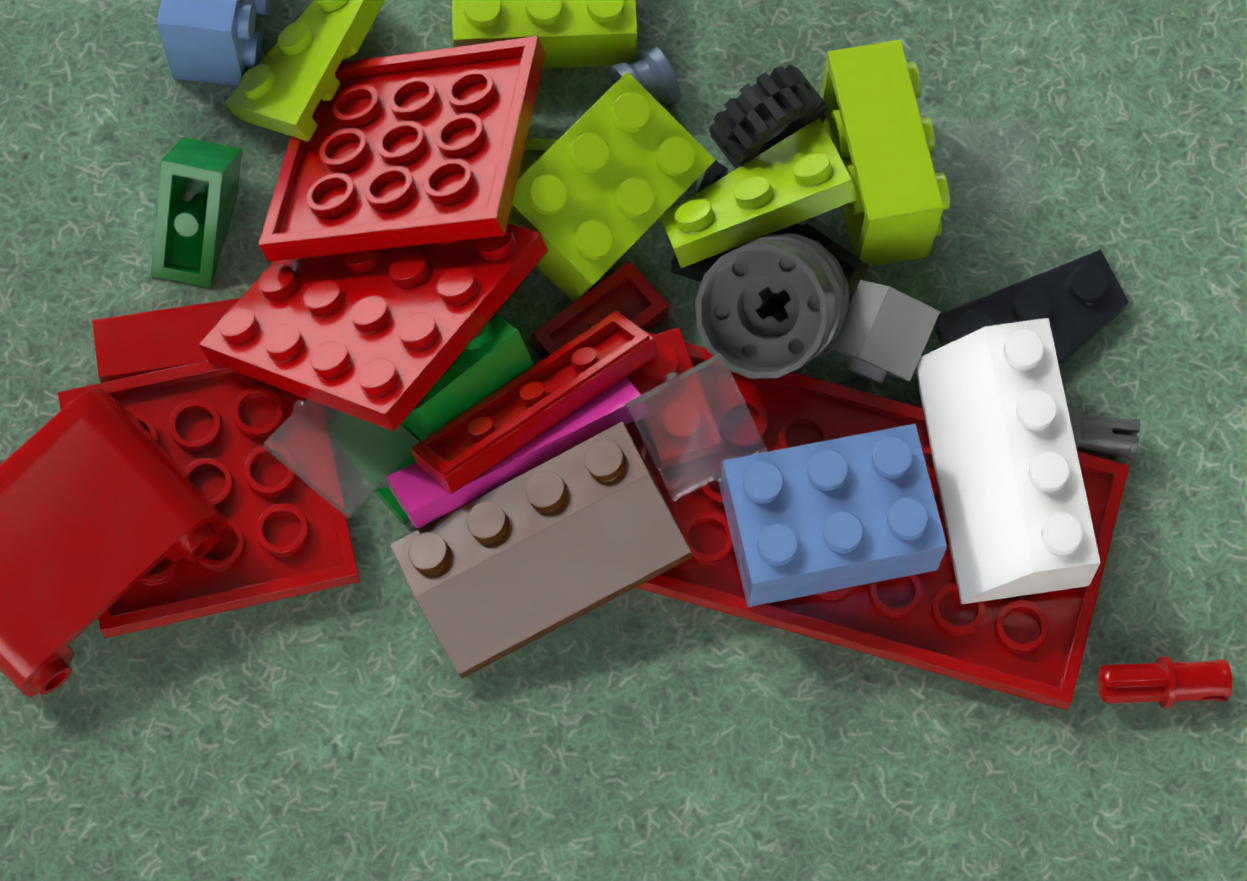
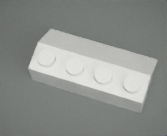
[915,318,1101,604]

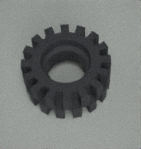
[709,65,828,169]

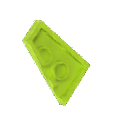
[225,0,385,142]
[661,117,858,268]

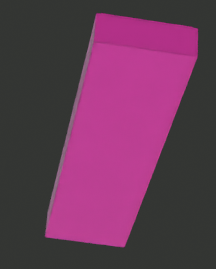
[386,377,647,529]

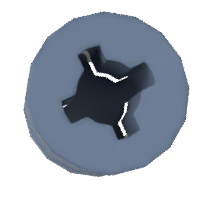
[609,45,681,106]

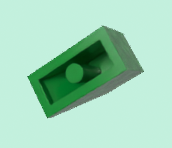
[151,137,242,288]

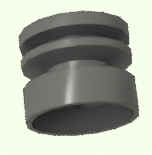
[695,233,850,379]

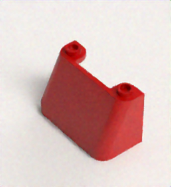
[0,388,229,698]

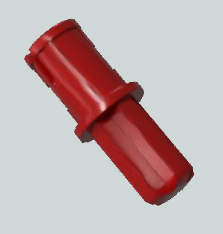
[1097,656,1232,709]

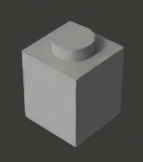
[830,280,940,384]

